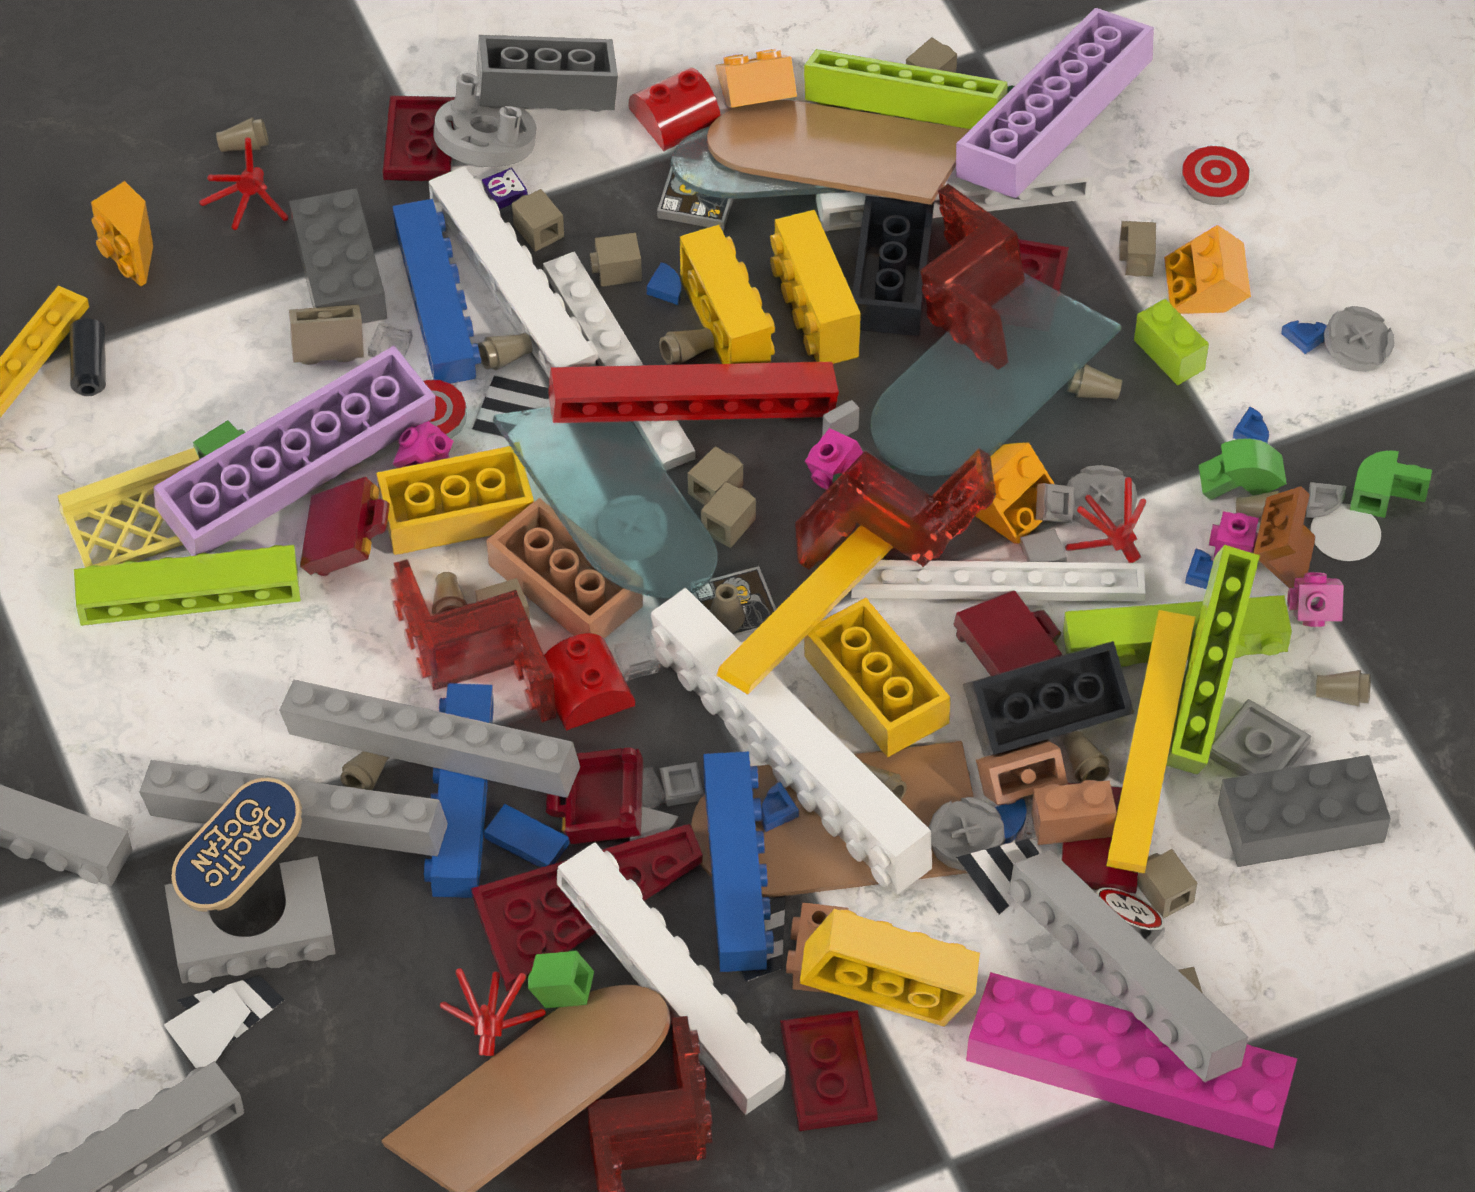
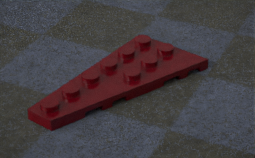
[471,824,703,992]

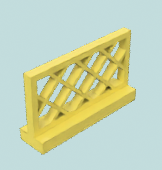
[57,448,200,568]

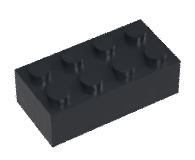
[852,196,934,336]
[963,641,1135,756]

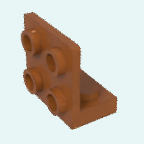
[1254,486,1315,588]

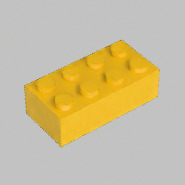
[770,210,861,364]
[680,225,775,364]
[376,444,534,555]
[804,598,950,757]
[800,909,980,1027]

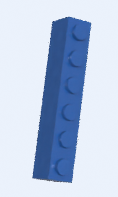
[392,199,481,384]
[424,683,494,898]
[703,751,774,972]

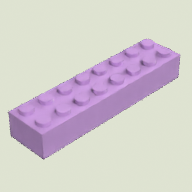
[956,8,1154,198]
[153,345,435,556]

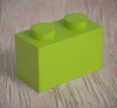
[1134,299,1209,386]

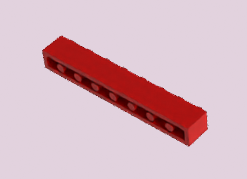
[548,362,839,423]

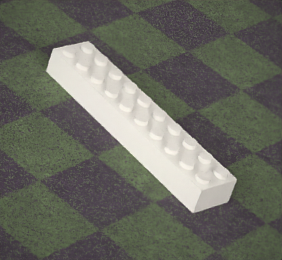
[651,588,932,895]

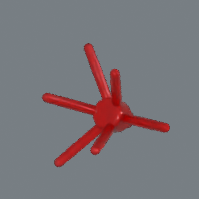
[199,137,289,230]
[1065,477,1146,563]
[440,968,546,1056]

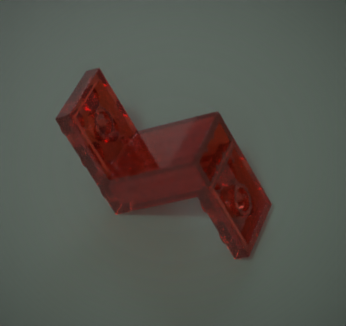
[920,183,1025,370]
[795,448,996,570]
[390,559,556,722]
[587,1016,712,1192]

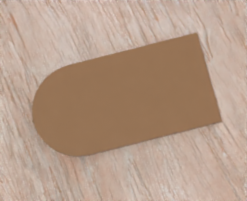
[707,100,971,205]
[691,741,974,898]
[381,985,670,1192]

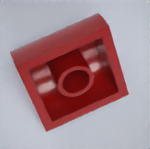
[628,67,721,151]
[538,633,635,731]

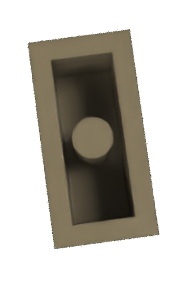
[289,304,364,365]

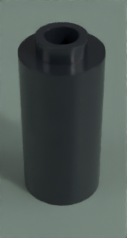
[70,318,106,396]

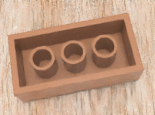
[487,498,643,639]

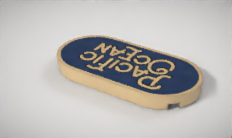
[171,778,302,912]

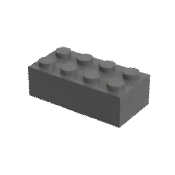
[476,35,618,112]
[289,188,387,324]
[1218,755,1391,867]

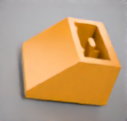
[715,49,797,108]
[91,181,153,287]
[1164,225,1251,314]
[957,442,1054,544]

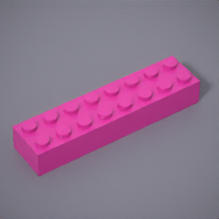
[966,972,1297,1149]

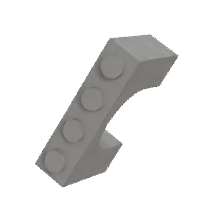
[164,856,336,983]

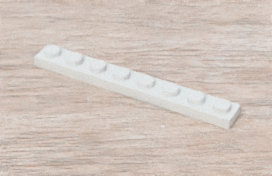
[543,251,695,472]
[851,560,1146,602]

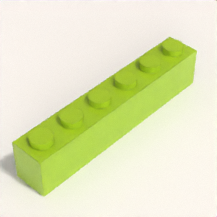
[804,49,1008,129]
[74,545,301,626]
[1166,545,1260,775]
[1062,595,1292,667]

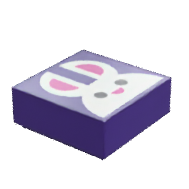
[482,167,528,210]

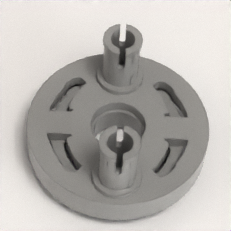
[433,73,537,167]

